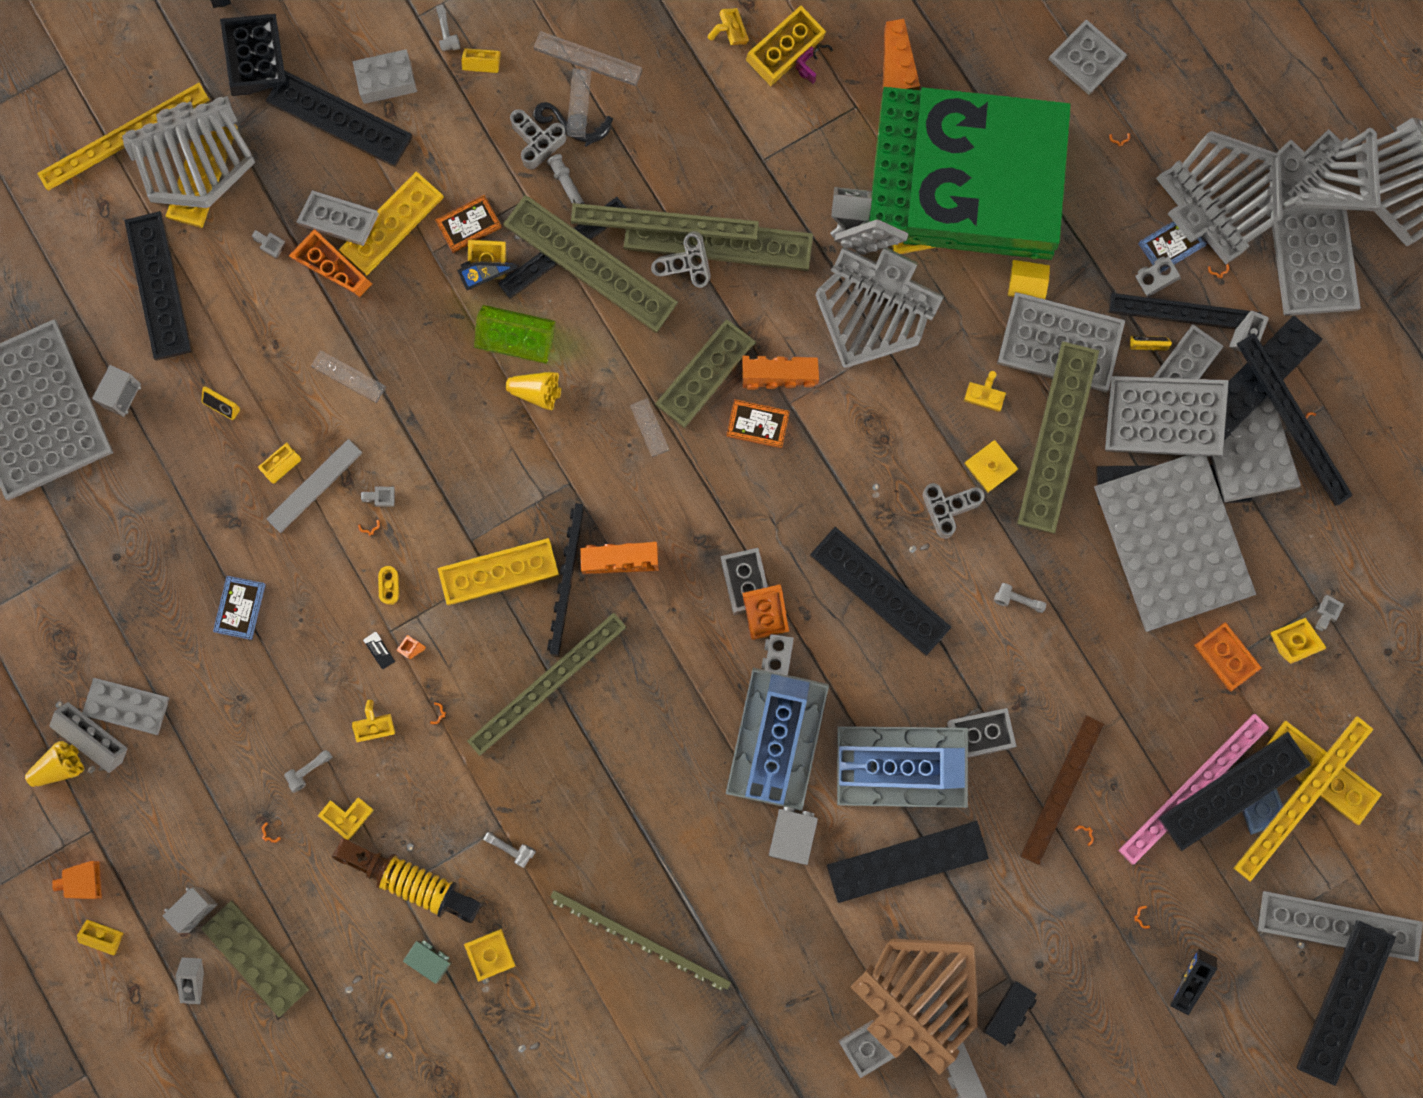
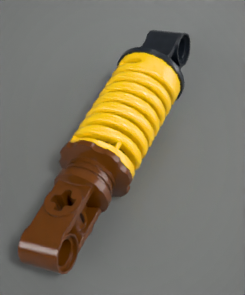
[332,838,481,923]

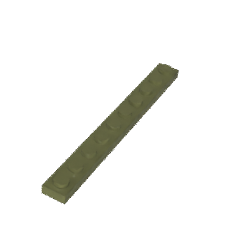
[571,203,759,242]
[467,613,627,756]
[550,890,731,991]

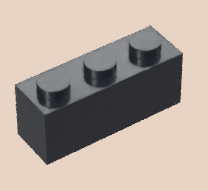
[983,980,1037,1046]

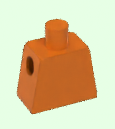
[52,861,102,899]

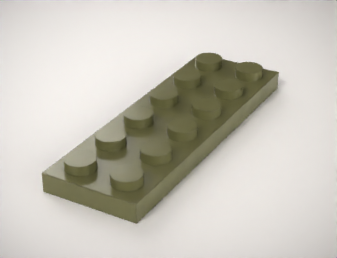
[655,319,756,429]
[201,901,310,1017]

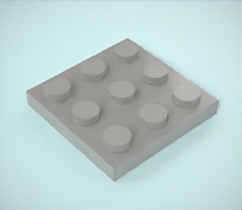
[1048,20,1127,95]

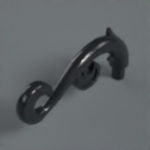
[534,102,613,147]

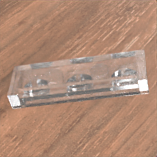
[630,398,669,458]

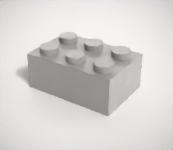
[353,49,417,104]
[721,548,768,616]
[947,708,1017,758]

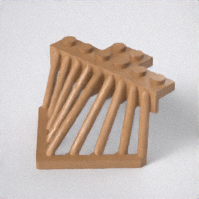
[851,939,979,1075]

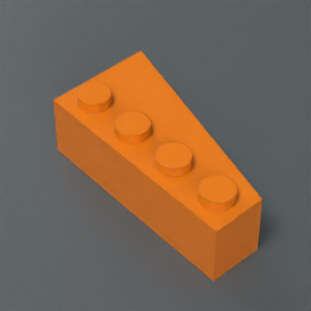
[883,18,920,90]
[289,229,372,297]
[742,356,819,390]
[580,542,659,574]

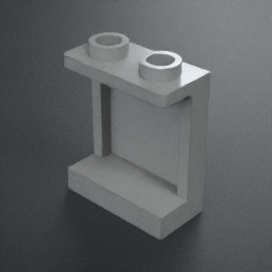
[768,807,818,865]

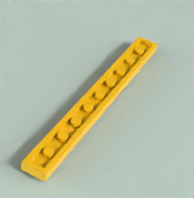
[37,83,210,191]
[1233,716,1374,882]

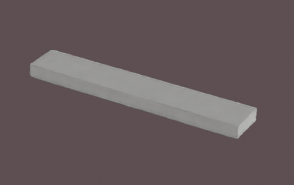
[267,439,362,533]

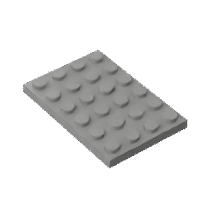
[1270,205,1361,316]
[997,292,1125,393]
[1105,376,1229,457]
[1211,397,1301,502]

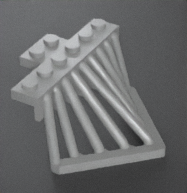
[122,96,255,208]
[1355,118,1423,246]
[1256,128,1381,217]
[1156,131,1282,264]
[815,247,944,368]

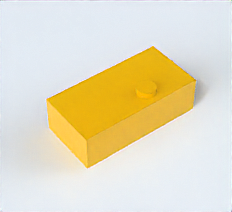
[746,5,826,86]

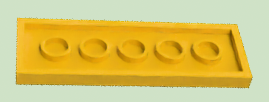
[166,124,238,228]
[339,171,444,276]
[437,538,559,606]
[1267,721,1382,825]

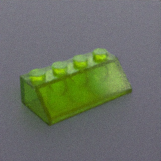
[474,305,556,364]

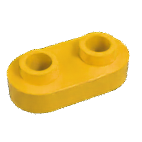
[378,566,399,605]

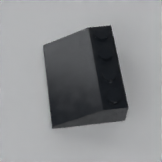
[220,14,286,96]

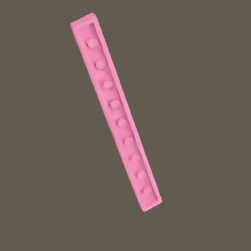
[1118,714,1269,865]

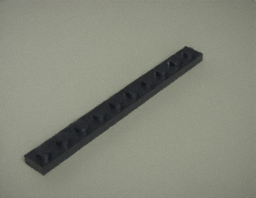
[1236,333,1353,506]

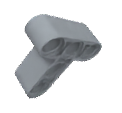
[510,109,566,169]
[651,231,711,288]
[923,483,984,539]

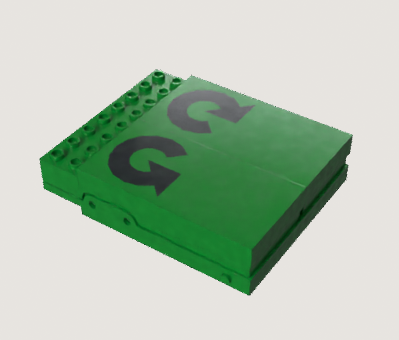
[868,87,1071,260]

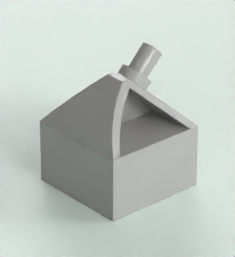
[830,187,872,239]

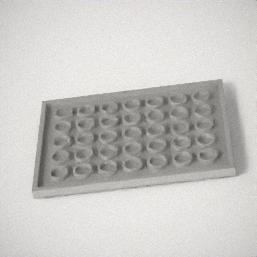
[0,319,114,501]
[1094,455,1256,632]

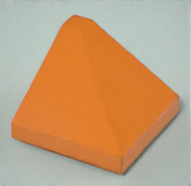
[396,635,426,659]

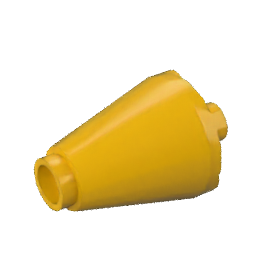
[506,372,561,410]
[25,741,84,787]

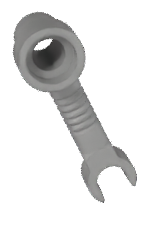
[436,5,461,51]
[993,583,1047,613]
[284,750,333,793]
[483,832,536,868]

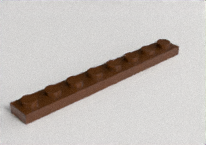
[1020,715,1104,865]

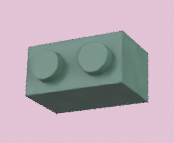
[403,940,452,984]

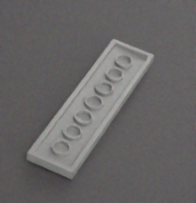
[1258,891,1423,962]

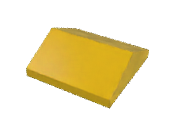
[468,240,507,279]
[1008,260,1050,300]
[1271,618,1326,664]

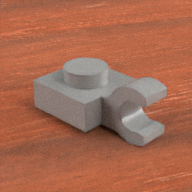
[252,230,287,259]
[361,487,395,507]
[1315,595,1344,632]

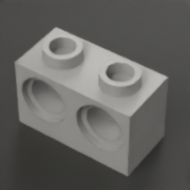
[1135,256,1181,297]
[761,634,794,676]

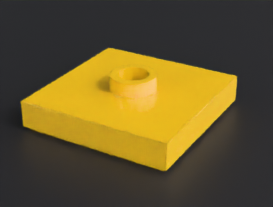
[964,440,1018,493]
[464,929,516,982]

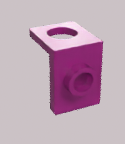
[796,46,816,84]

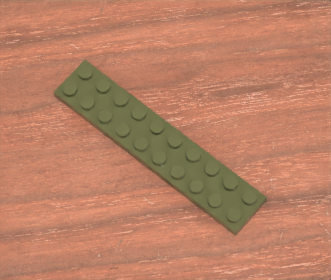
[503,195,678,333]
[624,227,813,271]
[1017,341,1100,534]

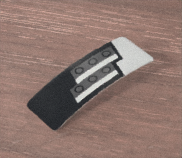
[364,632,395,669]

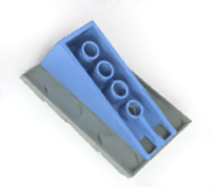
[726,668,829,811]
[837,726,968,808]

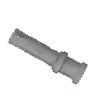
[547,154,585,204]

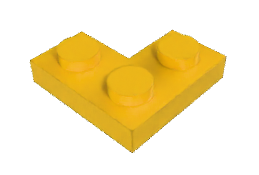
[318,797,374,840]

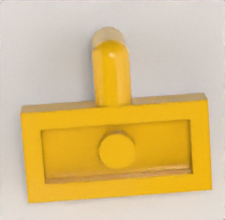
[707,8,749,45]
[964,371,1006,412]
[352,700,395,743]

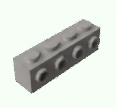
[49,702,128,773]

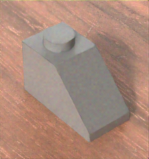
[1229,311,1269,352]
[176,957,204,1004]

